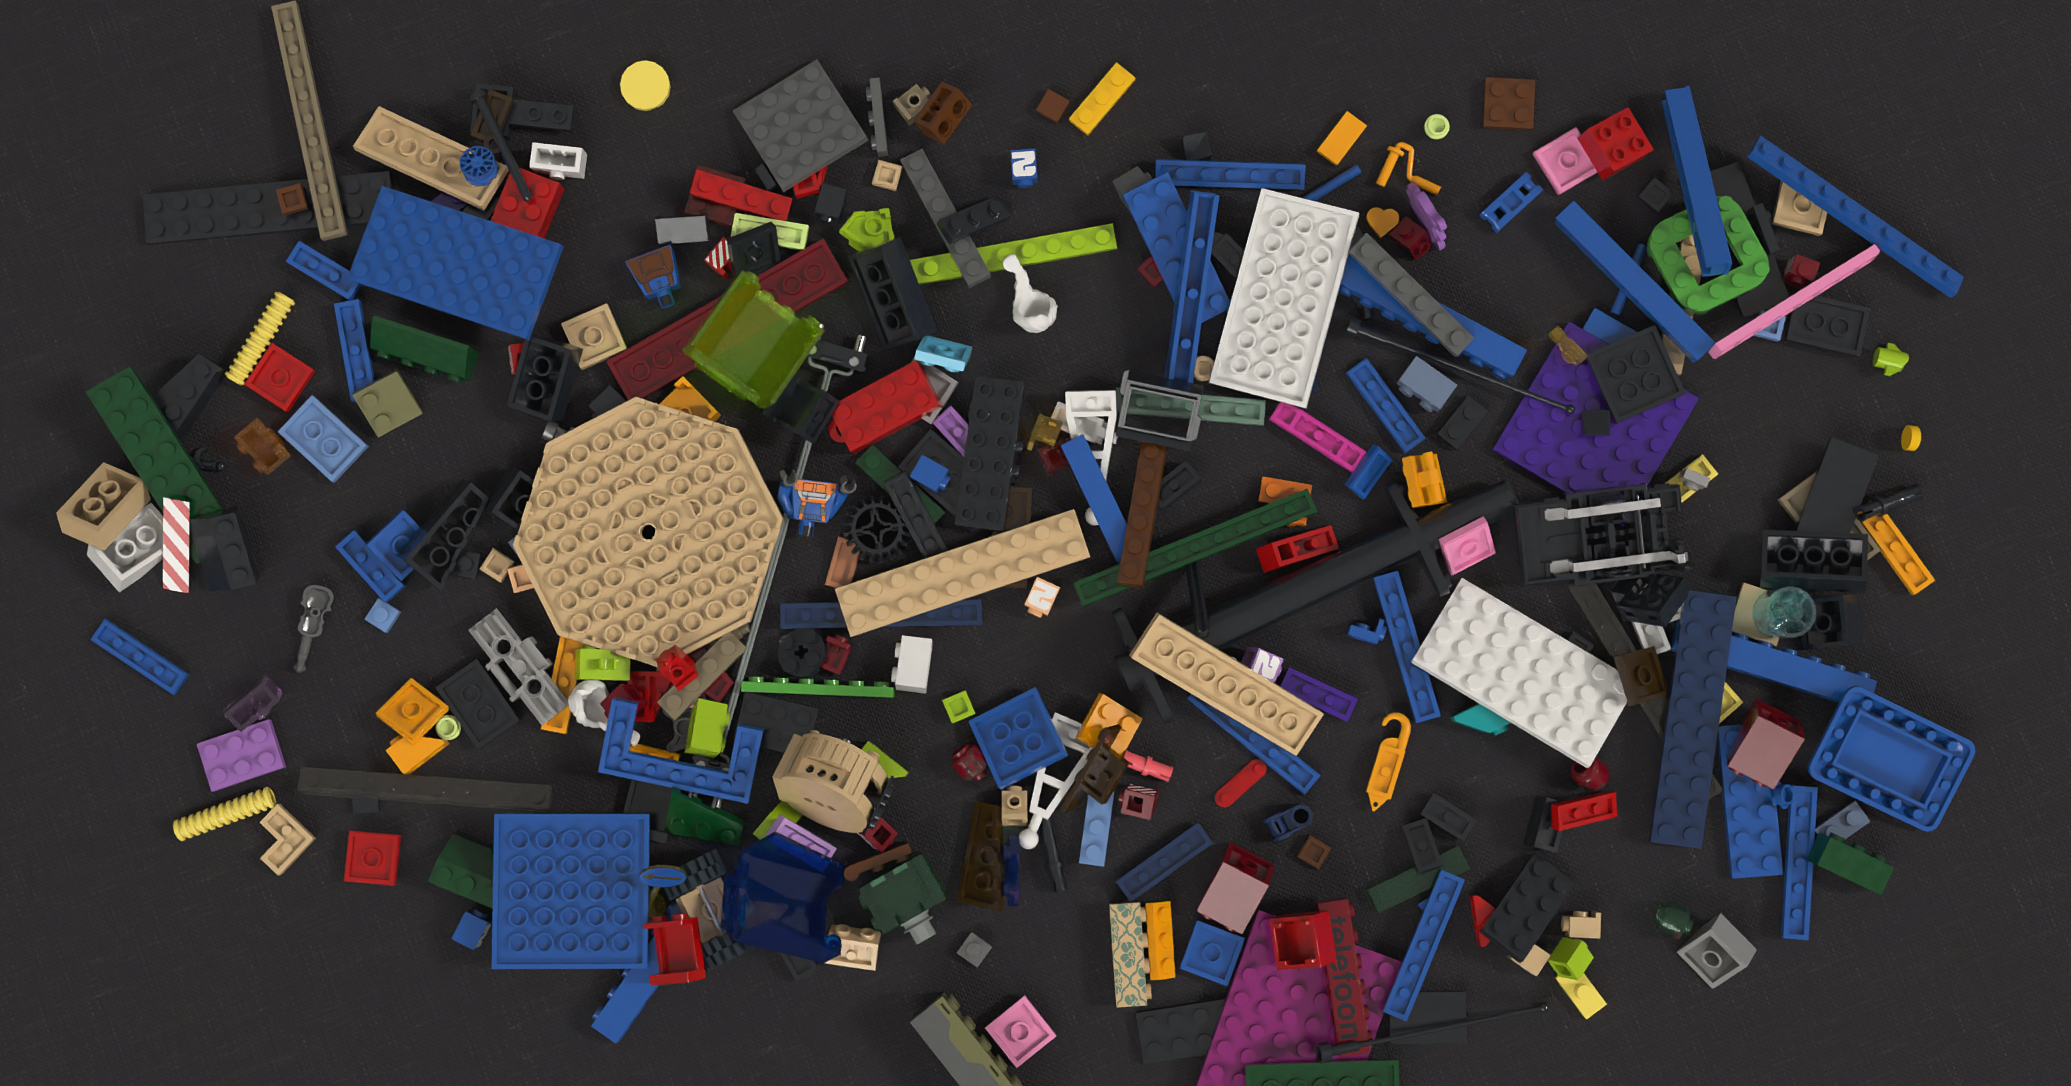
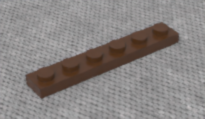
[1117,441,1167,588]

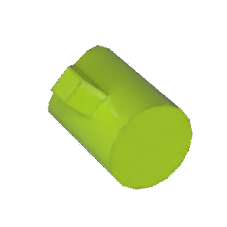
[1873,343,1909,376]

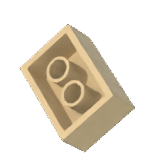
[56,462,151,551]

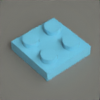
[914,335,972,372]

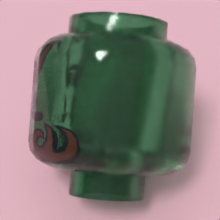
[1653,901,1694,939]

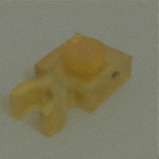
[1548,326,1588,366]

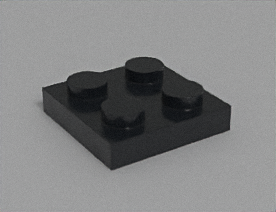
[727,221,781,283]

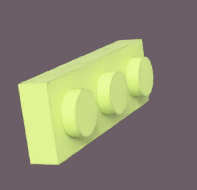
[731,213,809,251]

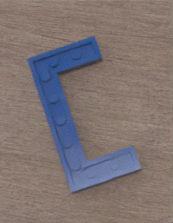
[598,697,764,804]

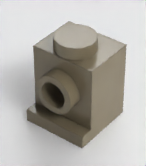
[893,84,932,126]

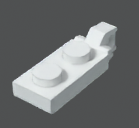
[1048,402,1119,445]

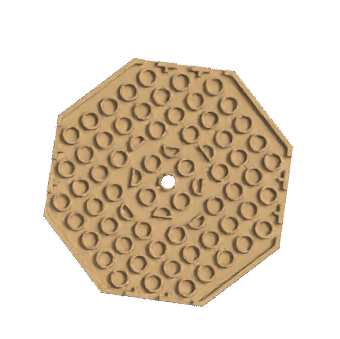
[513,397,784,667]

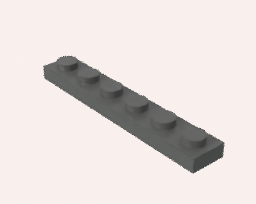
[900,149,991,288]
[1348,233,1474,357]

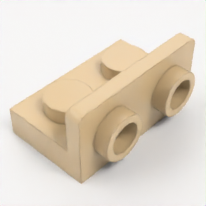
[825,924,881,971]

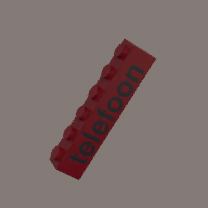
[1314,897,1373,1057]

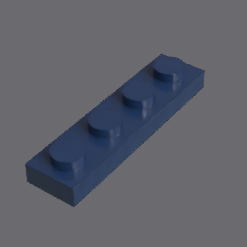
[1116,822,1213,902]

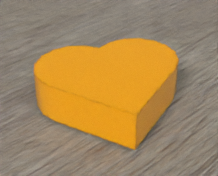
[1366,207,1399,239]

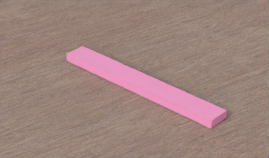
[1709,244,1880,359]

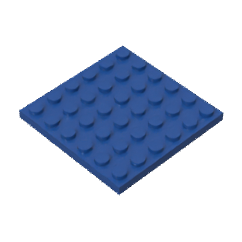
[491,814,650,969]

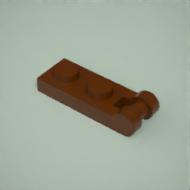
[844,842,912,881]

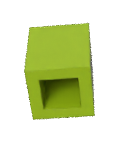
[1548,937,1594,981]

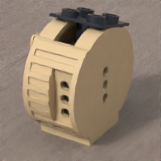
[773,730,894,836]

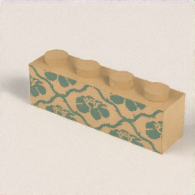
[1109,901,1152,1007]

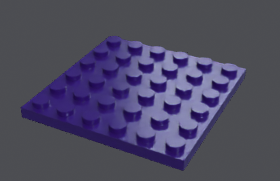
[1492,322,1699,527]

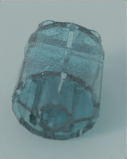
[1751,586,1816,639]

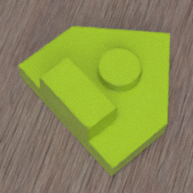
[839,208,894,252]

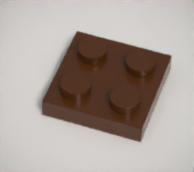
[1482,77,1535,131]

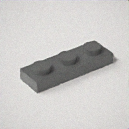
[866,78,888,157]

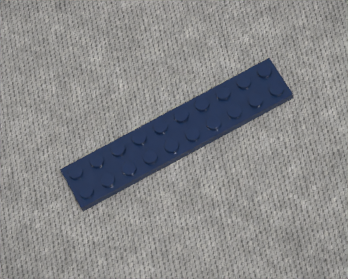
[1649,590,1737,849]

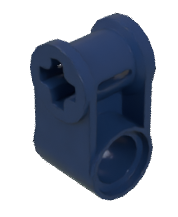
[1262,804,1313,843]

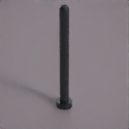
[469,89,533,202]

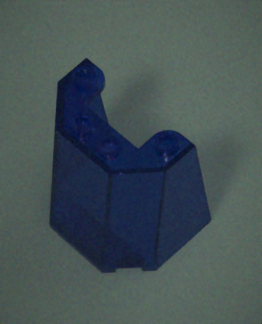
[720,832,845,963]

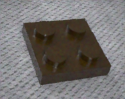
[1614,646,1669,706]

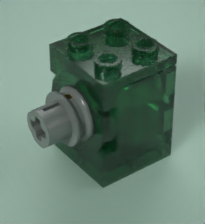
[857,852,948,945]

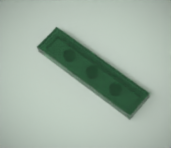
[1367,846,1470,913]

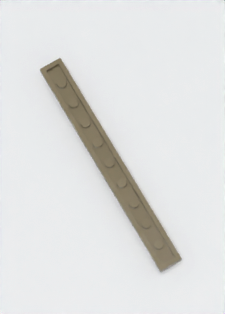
[271,1,348,241]

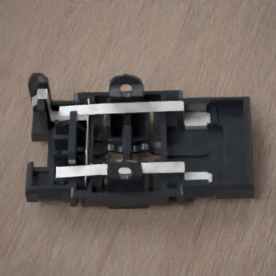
[1512,483,1694,587]

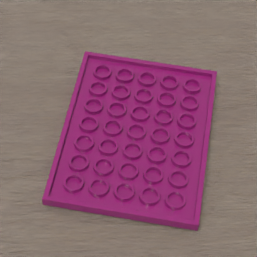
[1195,909,1401,1086]

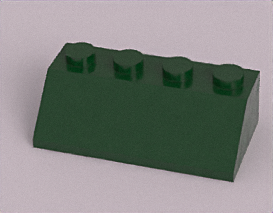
[370,315,480,383]
[428,833,494,908]

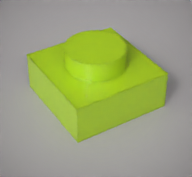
[942,690,975,724]

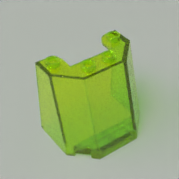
[682,270,825,409]

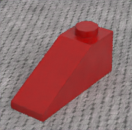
[1256,525,1339,573]

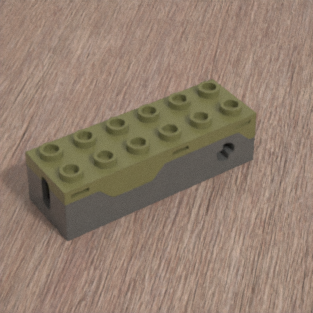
[910,992,1023,1086]

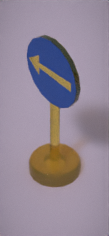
[640,865,686,923]

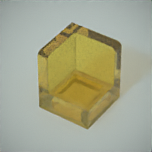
[1027,414,1063,451]

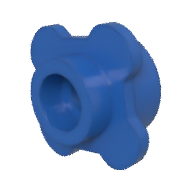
[1771,781,1794,809]

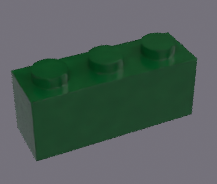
[1806,832,1894,895]

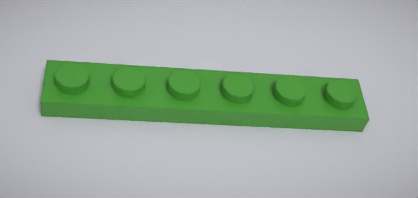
[741,677,895,698]

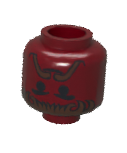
[951,743,988,781]
[1571,757,1609,792]

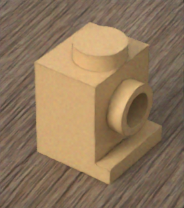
[1002,786,1028,826]
[1561,911,1601,939]

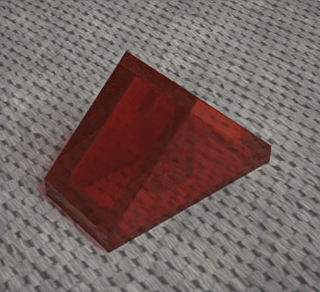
[1038,438,1071,476]

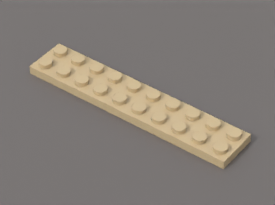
[835,509,1090,637]

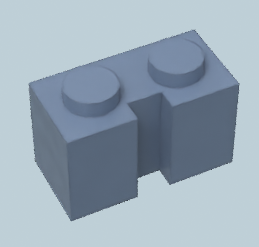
[1396,356,1457,412]

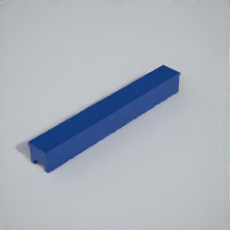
[1661,86,1732,277]
[1164,190,1219,383]
[1555,201,1715,364]

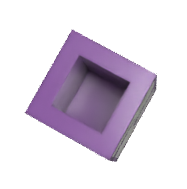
[1241,646,1283,682]

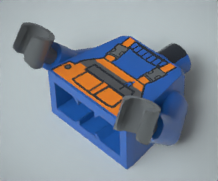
[777,469,857,537]

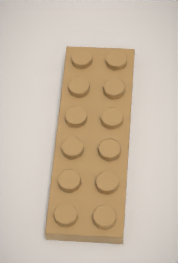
[353,106,509,211]

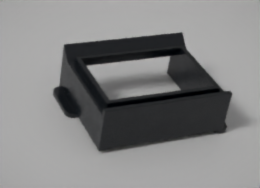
[1116,369,1203,451]

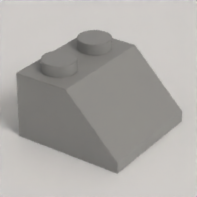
[1677,913,1757,989]

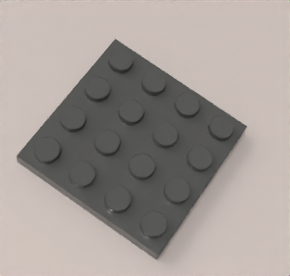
[733,59,868,192]

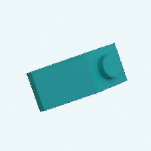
[1450,703,1511,735]

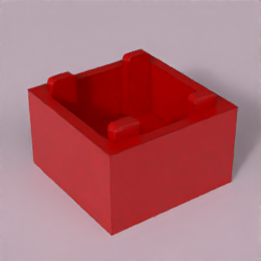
[1269,910,1337,970]

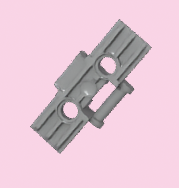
[469,608,569,726]

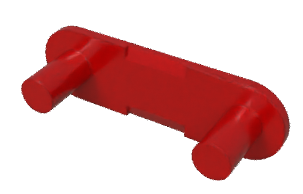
[1215,759,1267,807]

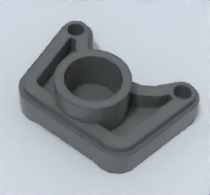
[663,708,692,752]

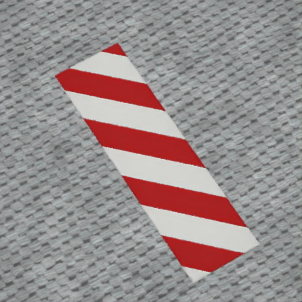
[163,497,189,593]

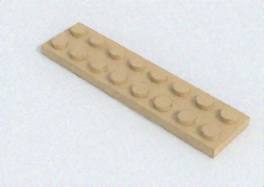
[1129,613,1324,756]

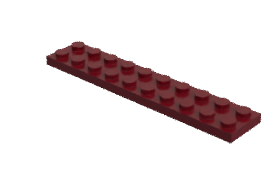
[606,238,849,401]

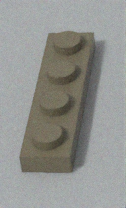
[657,632,748,720]

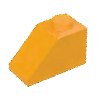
[386,735,450,774]

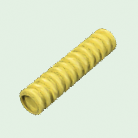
[225,292,295,385]
[173,787,276,841]

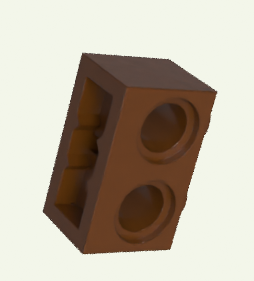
[914,81,972,144]

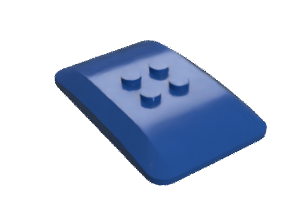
[1808,686,1975,832]

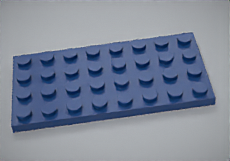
[347,186,564,340]

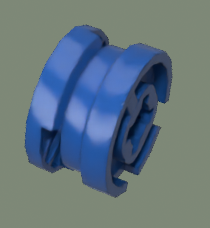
[460,146,498,186]

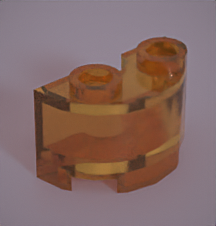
[234,418,291,475]

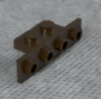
[1060,724,1130,813]

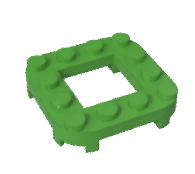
[1646,196,1770,315]

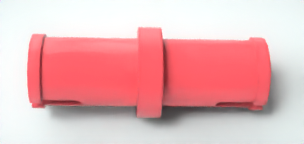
[1123,750,1173,782]

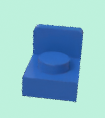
[1346,619,1387,645]

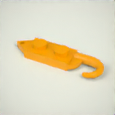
[1365,712,1411,811]

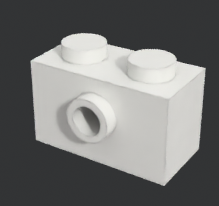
[529,143,587,180]
[891,635,933,694]

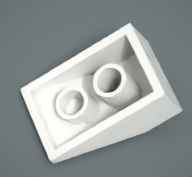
[87,503,163,592]

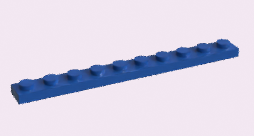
[1747,136,1964,298]

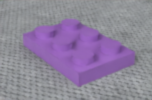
[197,719,286,792]

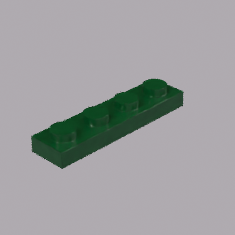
[855,445,946,524]

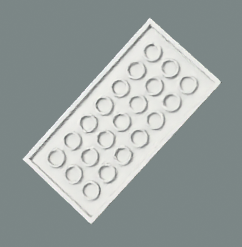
[1209,188,1360,409]
[1411,578,1627,768]

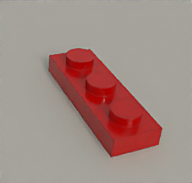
[1551,791,1617,831]

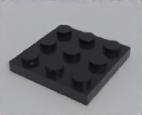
[1584,325,1686,424]

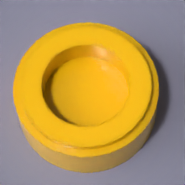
[1901,425,1921,451]

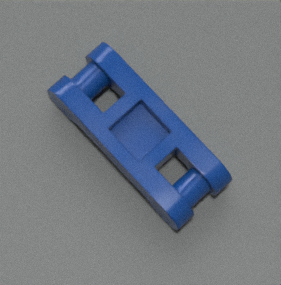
[1479,172,1543,233]

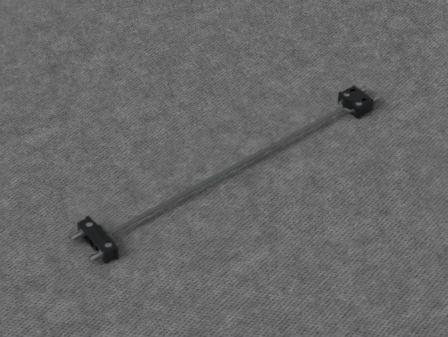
[688,323,868,808]

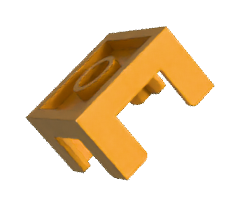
[656,376,721,422]

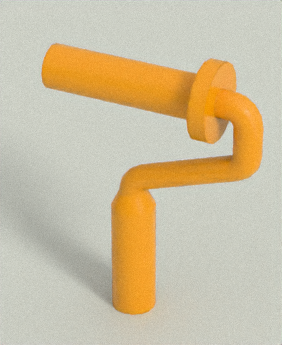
[1376,142,1441,196]

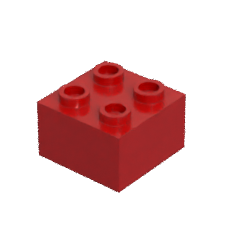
[1577,107,1654,181]

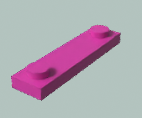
[1269,402,1367,473]

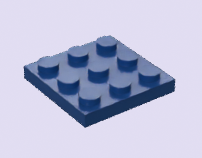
[968,687,1068,790]

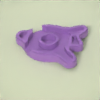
[1406,182,1447,251]

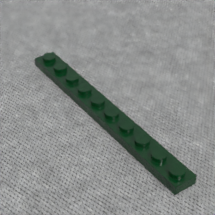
[1074,488,1317,607]

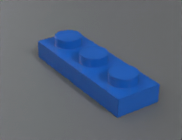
[286,241,361,301]
[336,530,406,603]

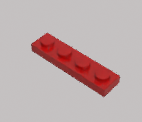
[689,169,792,221]

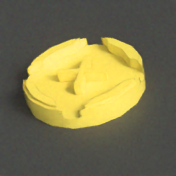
[620,60,671,111]

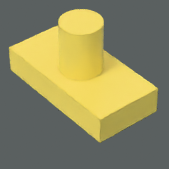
[1554,973,1607,1019]

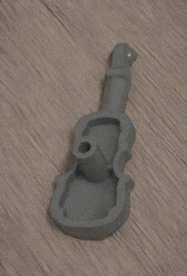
[293,585,334,673]

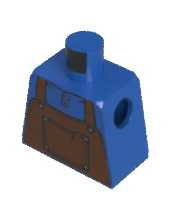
[625,245,681,309]

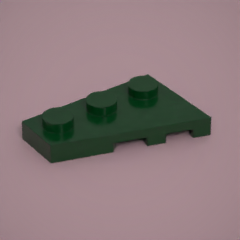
[664,787,744,846]

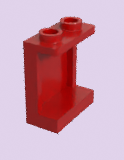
[643,913,706,986]

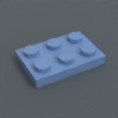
[278,395,369,483]

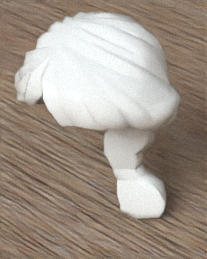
[1003,254,1058,333]
[568,680,640,747]

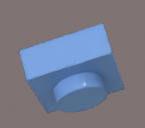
[1753,310,1786,342]
[365,598,401,633]

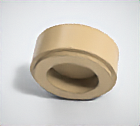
[1194,356,1214,382]

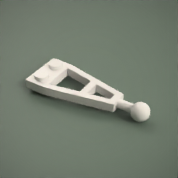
[1065,390,1117,526]
[1018,712,1093,849]

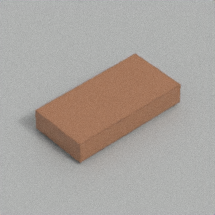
[825,536,863,588]

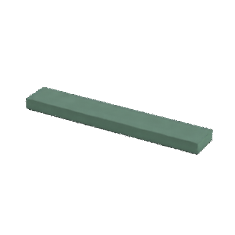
[1116,387,1266,426]

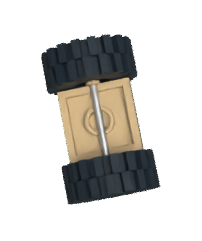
[659,849,762,972]

